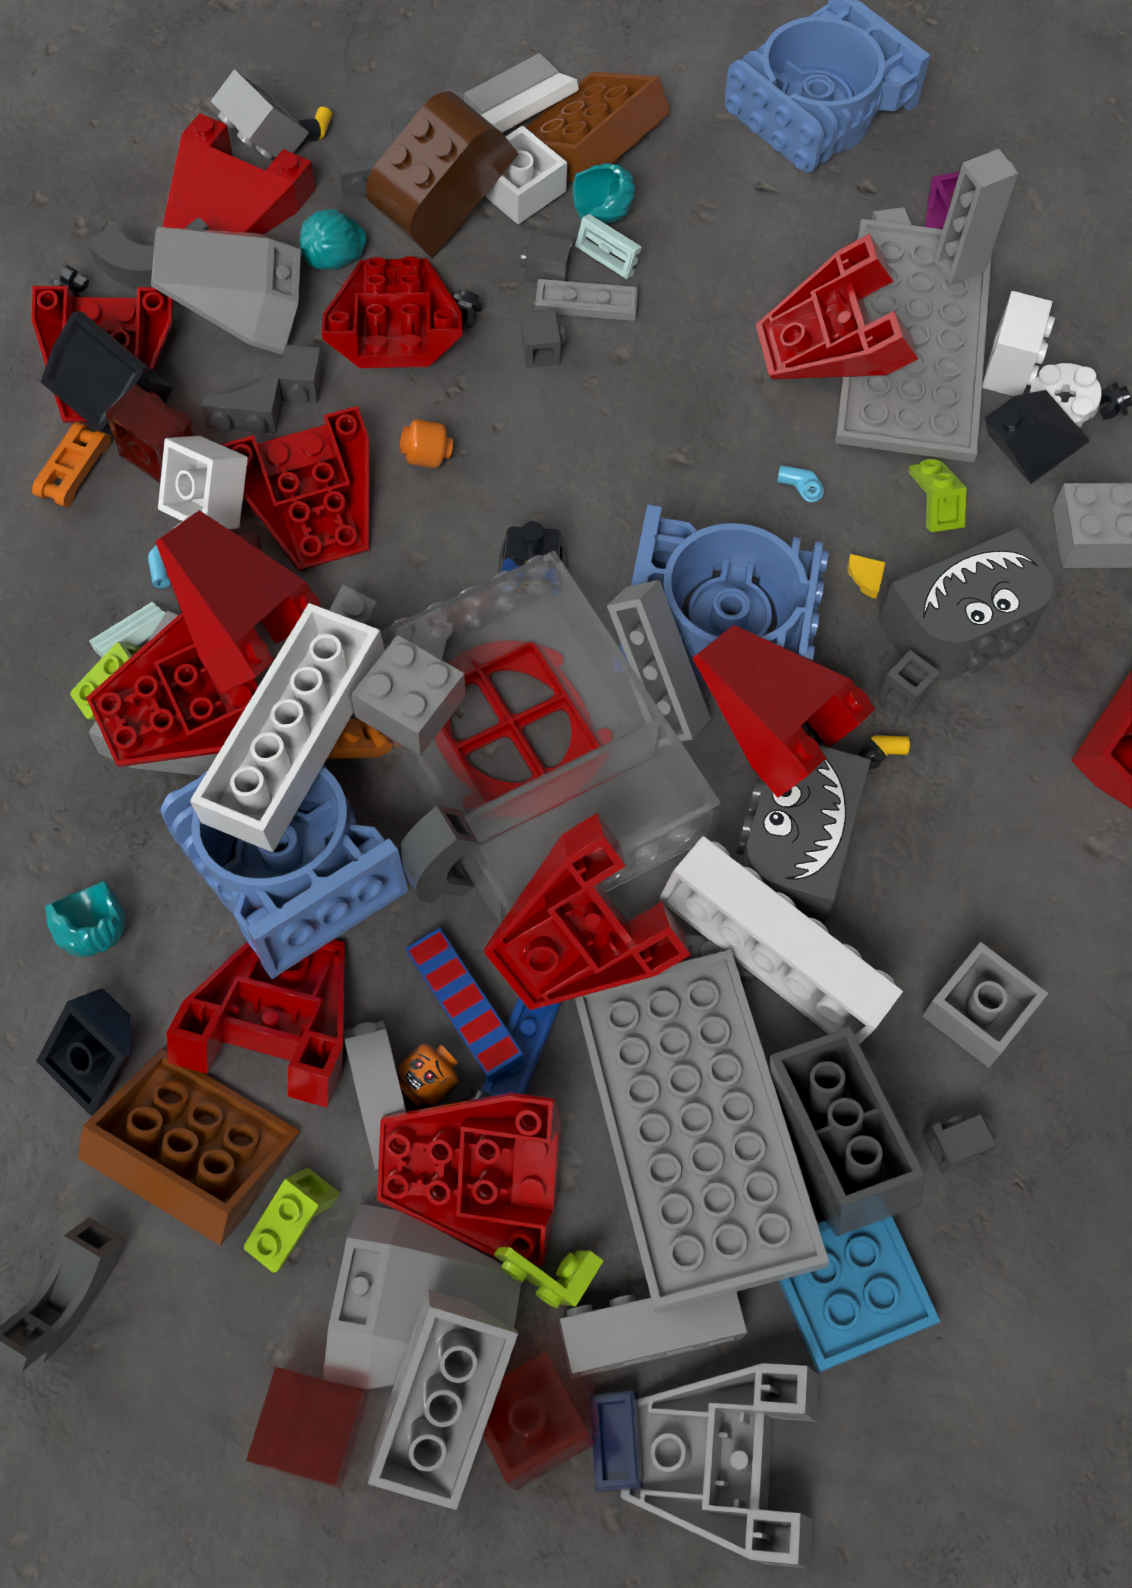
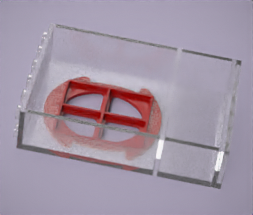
[380,550,721,927]

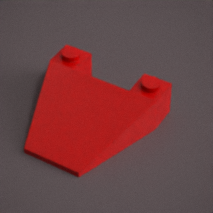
[162,113,315,235]
[755,234,918,379]
[155,510,322,693]
[693,625,876,798]
[484,812,691,1010]
[166,940,345,1108]

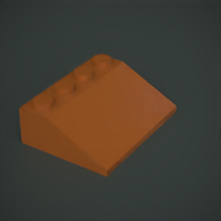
[525,71,670,182]
[78,1048,300,1246]

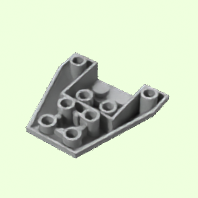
[151,227,301,355]
[323,1204,522,1390]

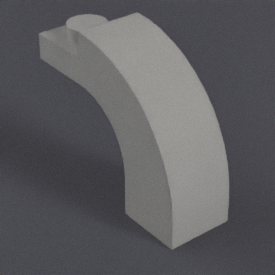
[343,1020,406,1170]

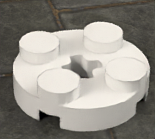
[1030,363,1101,427]

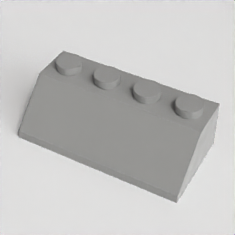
[367,1289,518,1510]

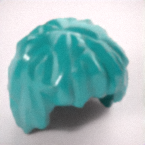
[572,163,636,224]
[299,209,366,270]
[45,881,126,958]

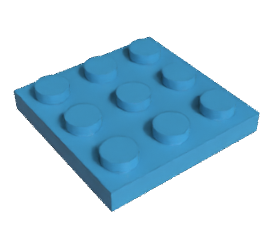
[778,1217,941,1374]

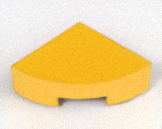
[847,554,886,599]

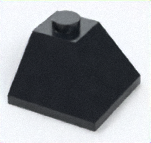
[985,390,1089,484]
[36,988,130,1117]

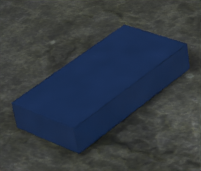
[590,1391,644,1492]

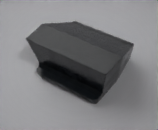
[41,311,174,437]

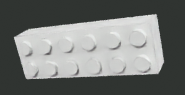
[190,603,385,852]
[658,836,903,1044]

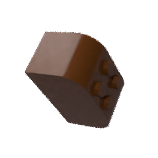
[366,91,519,259]

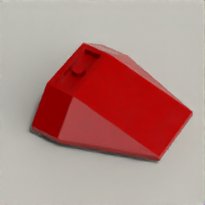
[321,256,462,368]
[31,286,173,423]
[220,406,369,571]
[86,613,258,767]
[377,1093,562,1266]

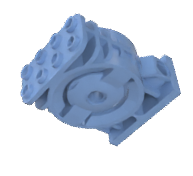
[725,0,931,173]
[618,505,829,679]
[160,764,409,979]

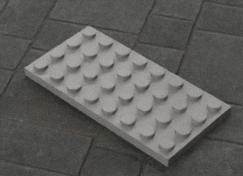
[835,219,992,463]
[575,949,829,1313]

